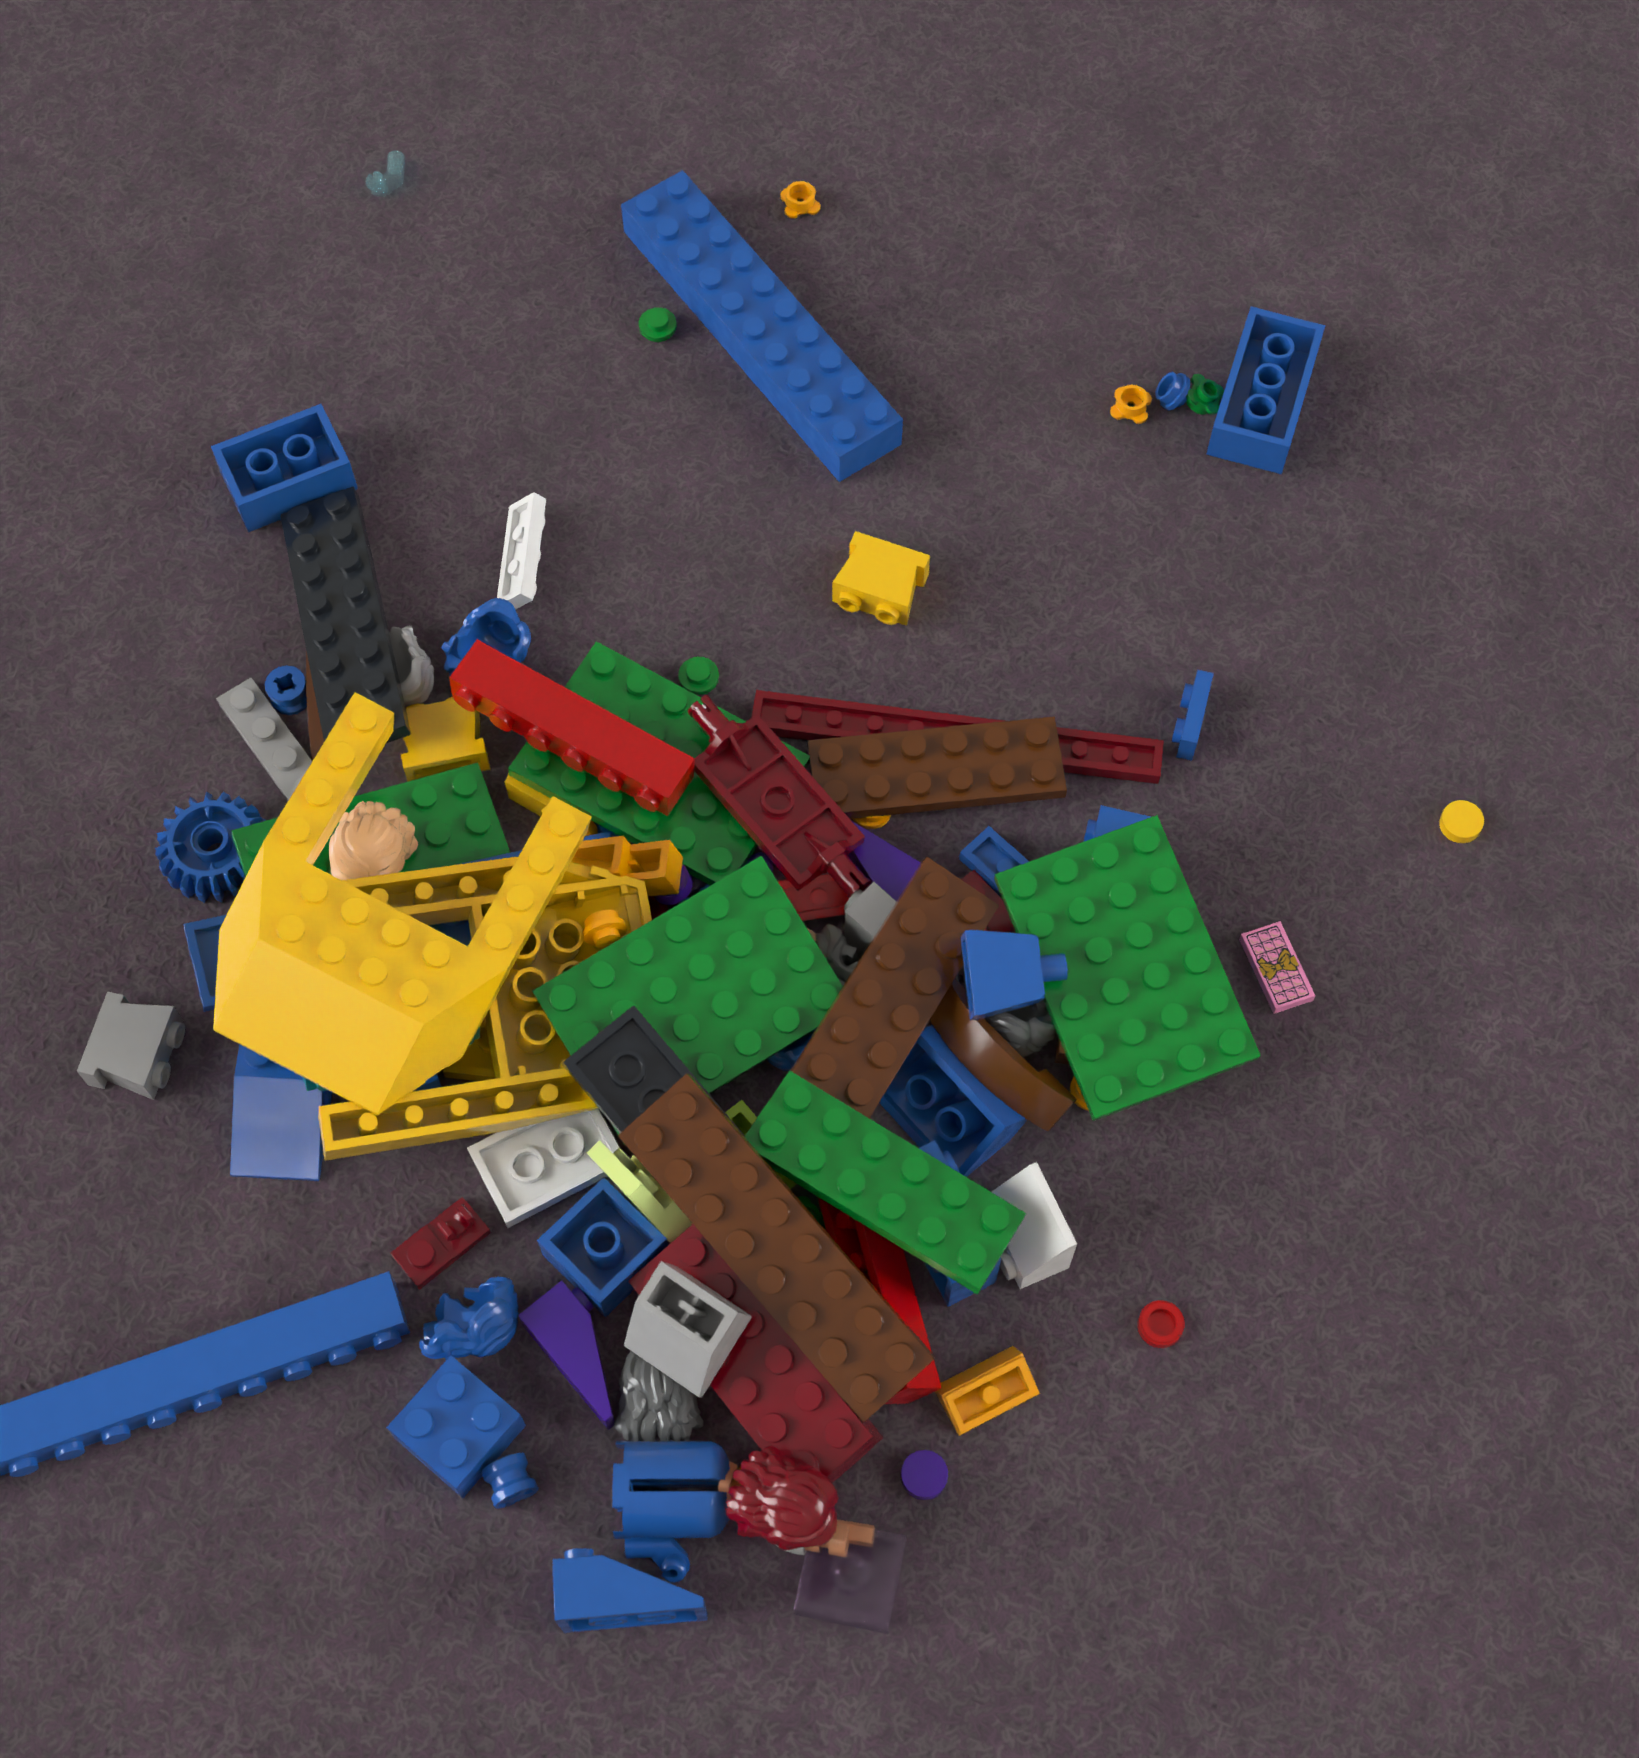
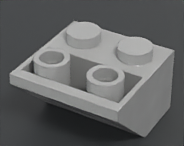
[624,1261,752,1398]

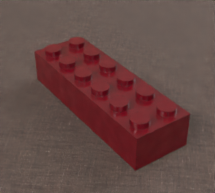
[628,1224,884,1483]

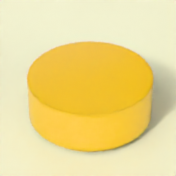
[1439,800,1484,843]

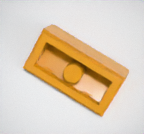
[935,1346,1040,1436]

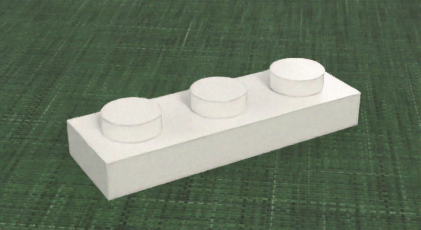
[497,492,546,609]

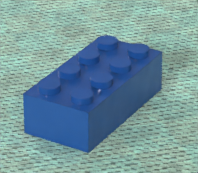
[1206,306,1325,474]

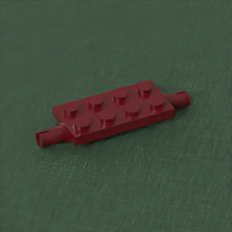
[688,695,871,898]

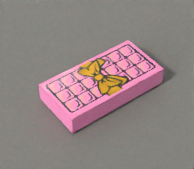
[1239,921,1315,1014]

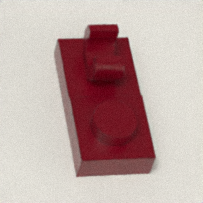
[390,1197,491,1290]

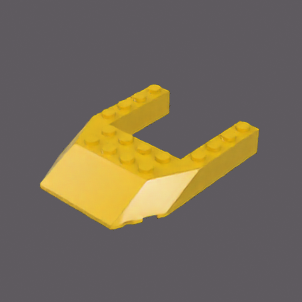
[213,692,592,1116]
[318,857,652,1161]

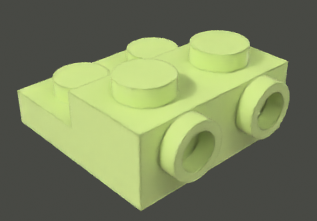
[587,1140,693,1243]

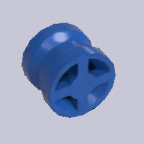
[265,665,307,715]
[481,1453,539,1509]

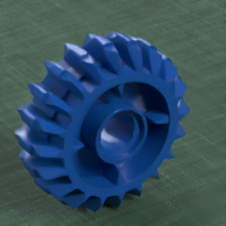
[155,791,266,903]

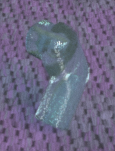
[365,151,405,197]

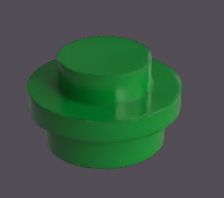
[639,307,677,342]
[678,657,719,695]

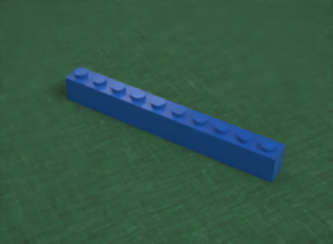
[0,1271,411,1477]

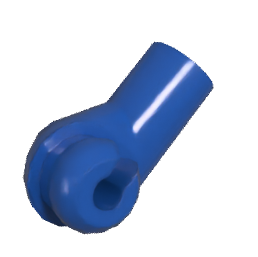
[625,1538,690,1583]

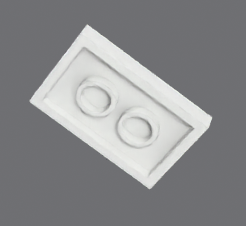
[467,1108,619,1228]

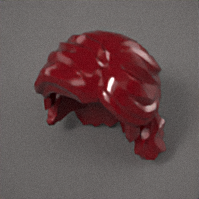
[726,1446,838,1550]

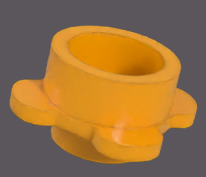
[780,181,820,218]
[1110,385,1152,424]

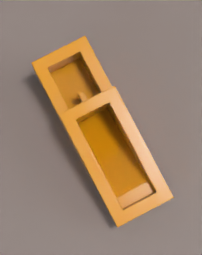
[572,836,683,896]

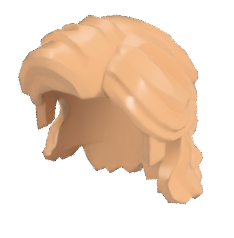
[329,801,418,880]

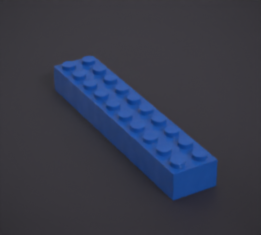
[621,170,903,482]

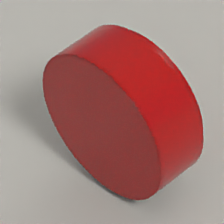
[1137,1300,1185,1348]

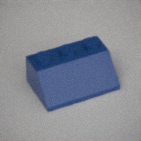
[879,1025,1027,1177]

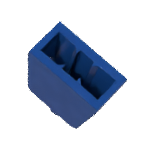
[960,930,1068,1021]

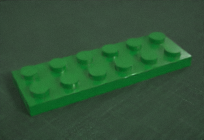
[744,1071,1026,1295]

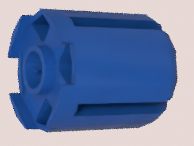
[612,1441,730,1539]

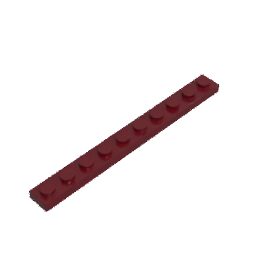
[751,690,1164,784]

